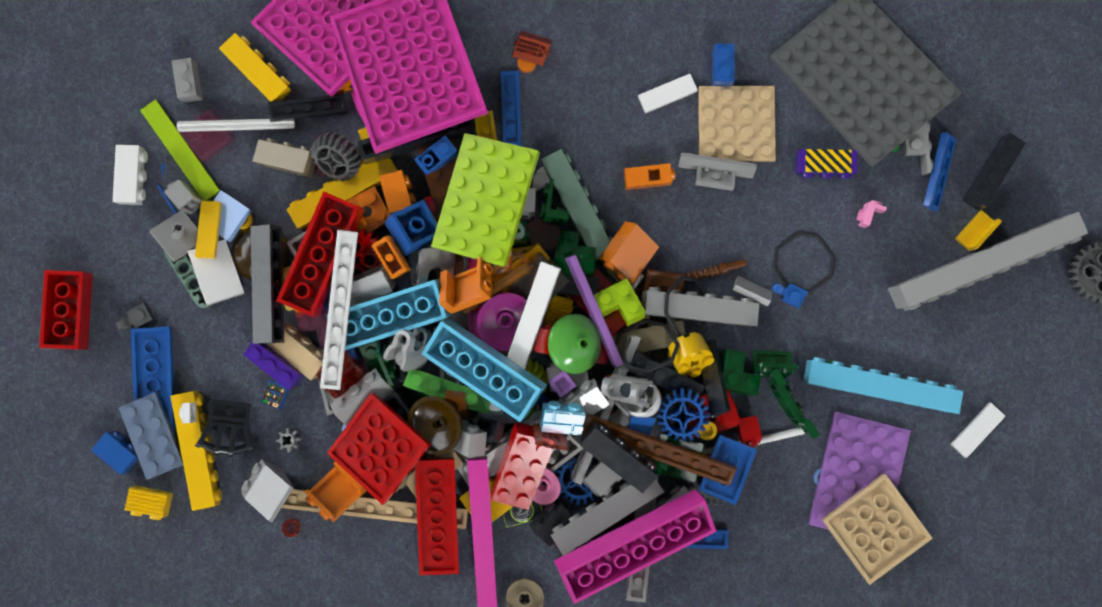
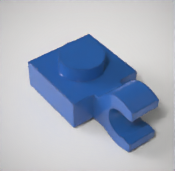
[772,282,808,308]

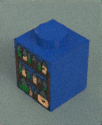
[260,380,290,409]

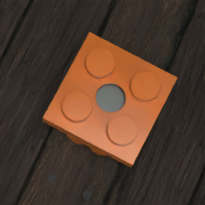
[347,186,390,235]

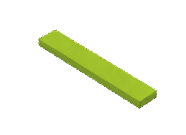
[140,99,220,201]

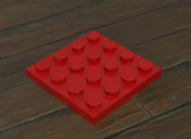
[327,393,431,505]

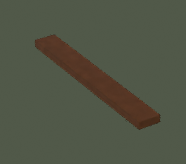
[582,413,737,486]

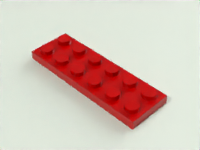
[415,457,459,575]

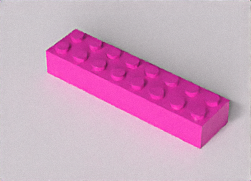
[554,489,716,604]

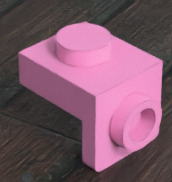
[857,200,887,228]

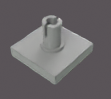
[150,211,198,262]

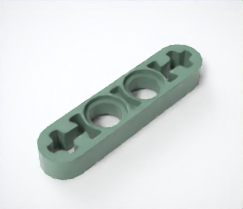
[164,251,213,308]

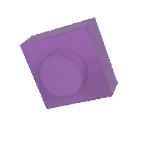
[549,371,576,398]

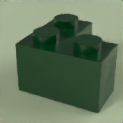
[555,230,596,277]
[719,349,761,397]

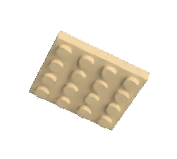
[698,86,776,162]
[821,473,933,585]

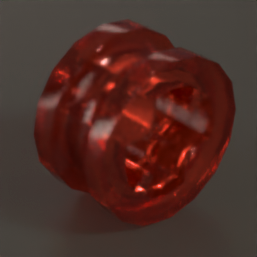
[282,519,301,537]

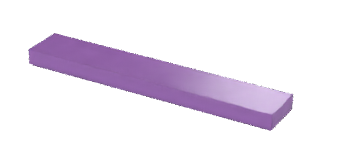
[565,255,623,367]

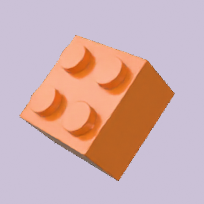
[379,170,417,215]

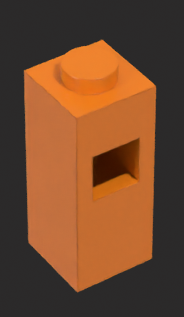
[623,163,675,190]

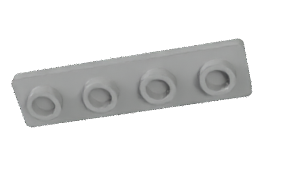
[903,121,933,176]
[678,153,757,191]

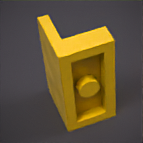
[955,210,1002,251]

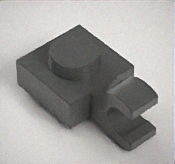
[116,303,154,331]

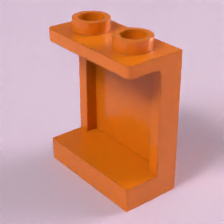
[439,257,493,314]
[304,461,367,523]

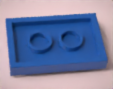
[698,435,757,505]

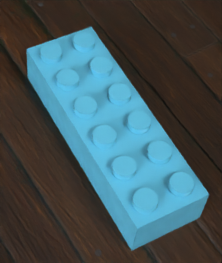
[326,279,453,350]
[421,318,547,422]

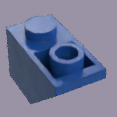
[414,136,459,175]

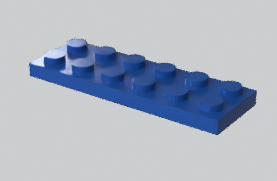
[131,327,176,438]

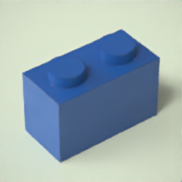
[712,44,734,86]
[91,431,139,475]

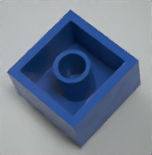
[384,200,438,256]

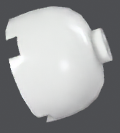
[621,378,661,417]

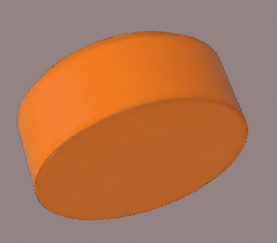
[517,53,536,73]

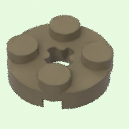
[506,578,544,607]

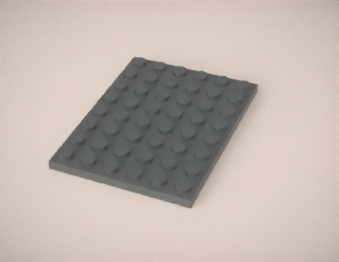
[770,0,962,167]

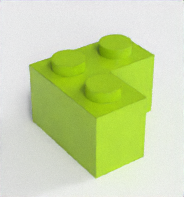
[594,278,646,326]

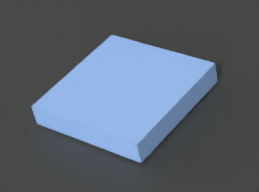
[214,190,252,242]

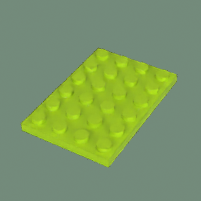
[431,133,540,268]

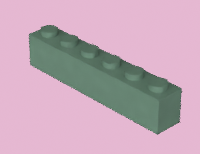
[541,149,613,261]

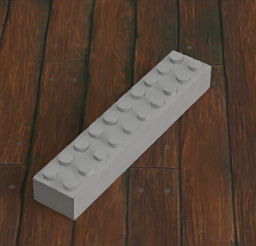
[888,212,1088,311]

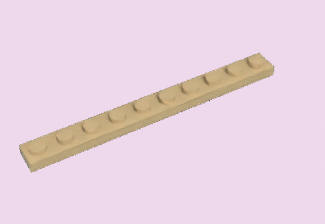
[281,489,468,529]

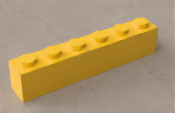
[286,158,398,231]
[170,391,222,511]

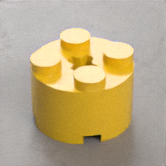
[668,333,714,378]

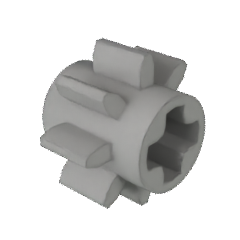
[276,428,302,452]

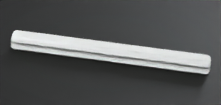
[177,119,295,132]

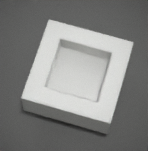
[179,403,196,423]

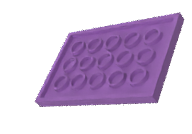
[808,412,911,529]

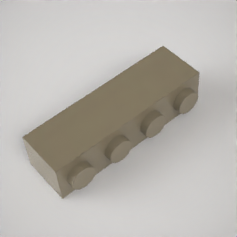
[612,318,686,352]

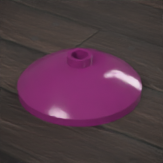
[477,292,527,351]

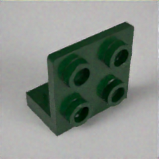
[540,178,569,226]
[359,339,397,387]
[655,434,705,482]

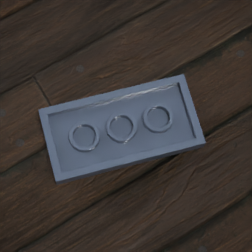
[119,392,183,480]

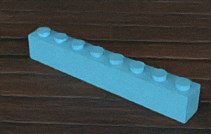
[803,357,964,414]

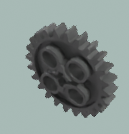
[1067,242,1102,304]

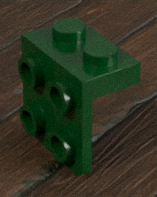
[752,350,798,379]

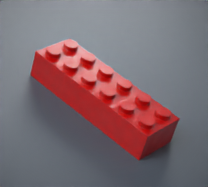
[276,191,365,317]

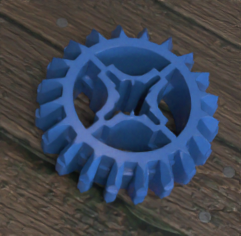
[656,388,710,442]
[554,452,596,505]

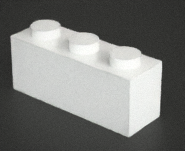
[113,145,148,205]

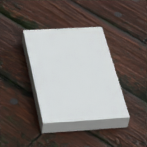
[187,240,244,306]

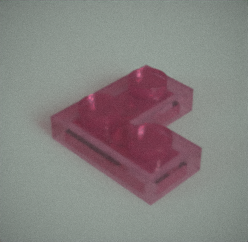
[295,308,329,349]

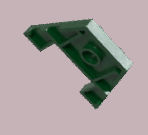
[769,368,820,439]

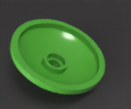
[548,314,601,374]

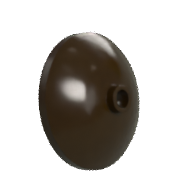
[232,225,290,280]
[407,396,462,455]

